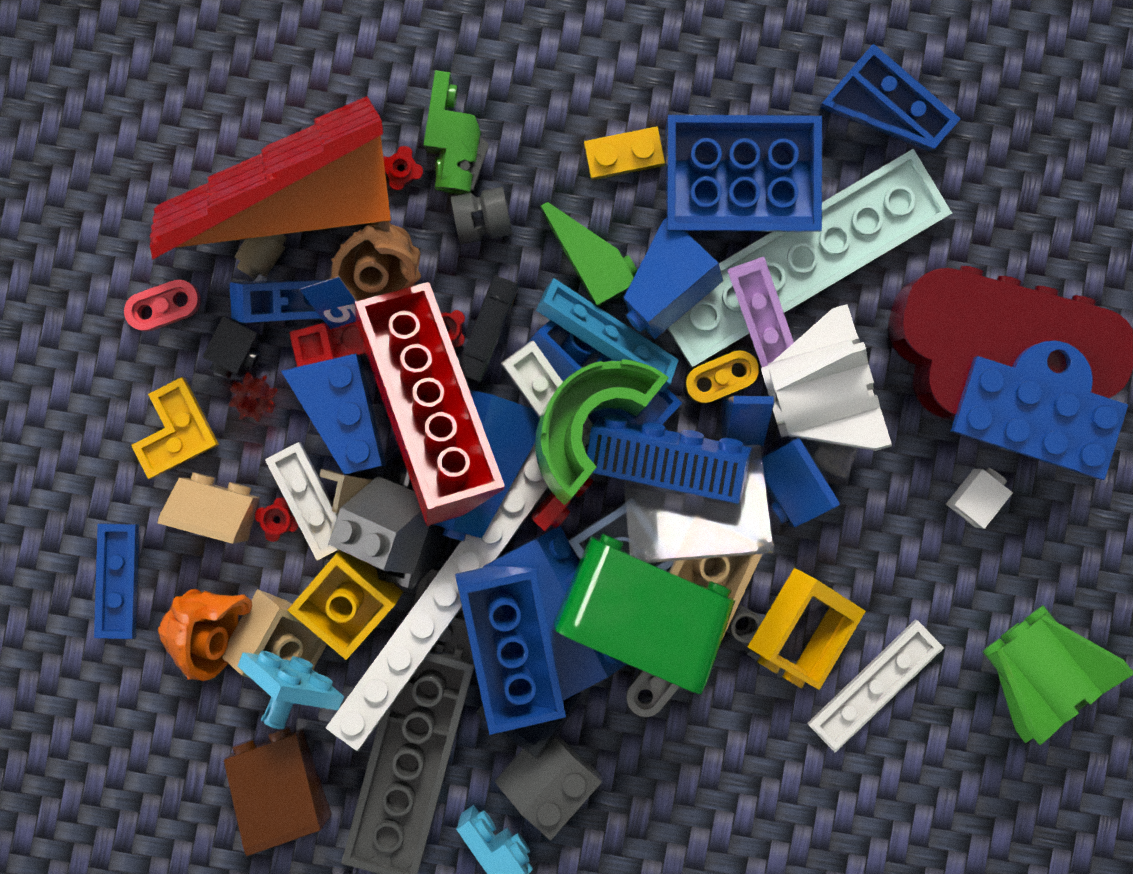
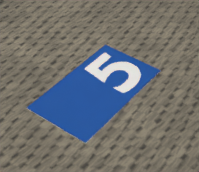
[299,277,356,329]

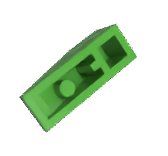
[541,202,637,307]

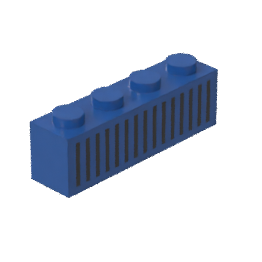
[587,414,752,504]

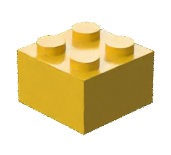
[287,550,403,660]

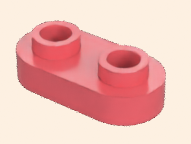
[124,279,201,331]

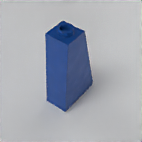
[434,390,540,541]

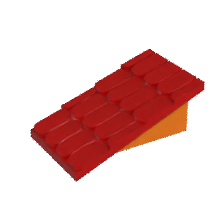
[149,96,391,260]

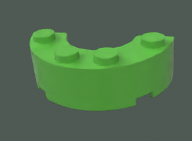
[535,359,669,505]

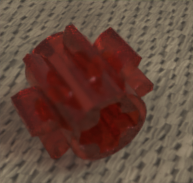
[229,373,278,422]

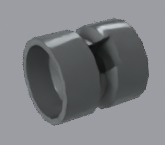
[451,187,512,245]

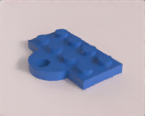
[950,341,1128,480]

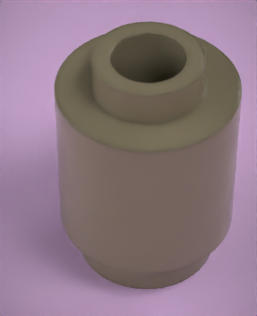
[234,234,287,280]

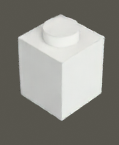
[946,468,1013,529]

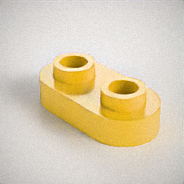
[685,350,759,403]

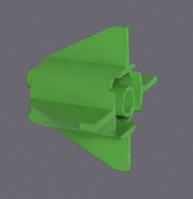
[982,605,1133,745]

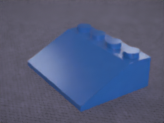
[665,115,822,232]

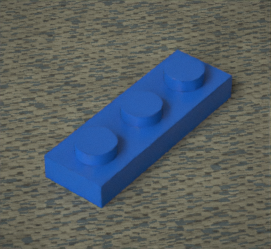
[94,523,139,639]

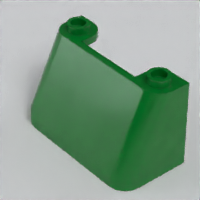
[553,534,735,695]

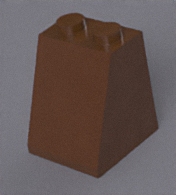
[224,726,332,856]

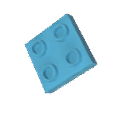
[237,651,344,729]

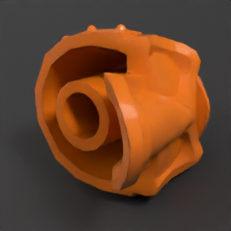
[158,589,252,681]

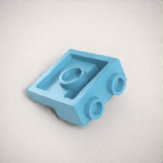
[456,805,533,874]

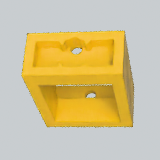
[747,568,866,690]

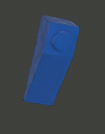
[230,279,330,323]
[722,396,774,454]

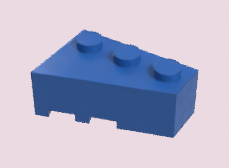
[281,354,386,475]

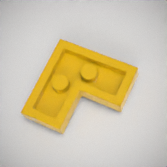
[131,377,219,479]

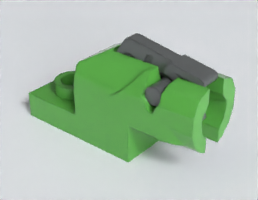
[424,70,489,195]

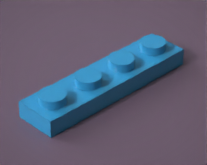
[536,278,679,392]

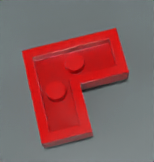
[531,477,593,531]

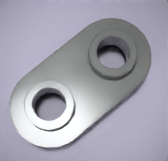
[626,670,679,717]

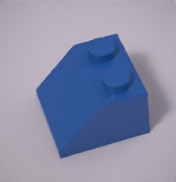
[750,437,840,527]

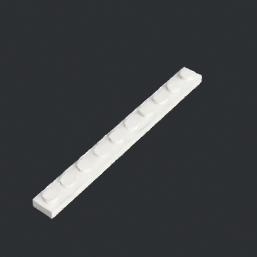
[326,443,549,751]

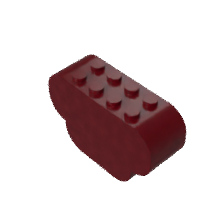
[888,266,1133,421]

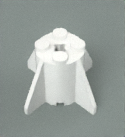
[761,304,892,451]

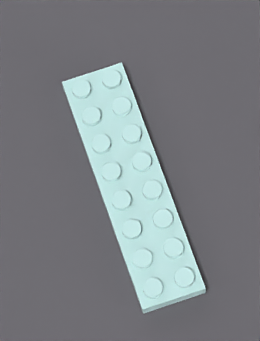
[667,149,952,368]

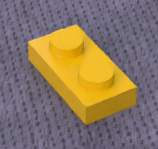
[584,126,665,180]

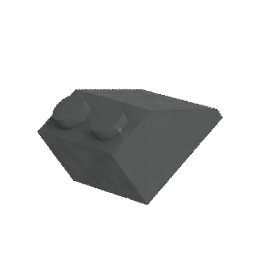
[328,476,430,574]
[494,735,602,841]

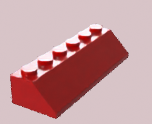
[355,282,505,526]

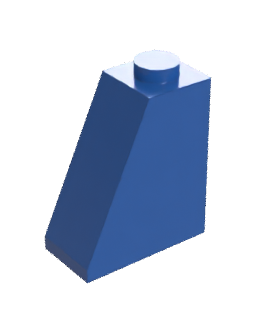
[624,218,723,339]

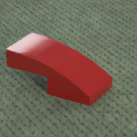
[289,322,366,367]

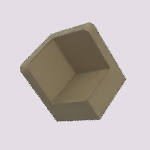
[320,469,373,514]

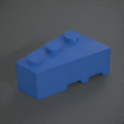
[820,44,961,152]

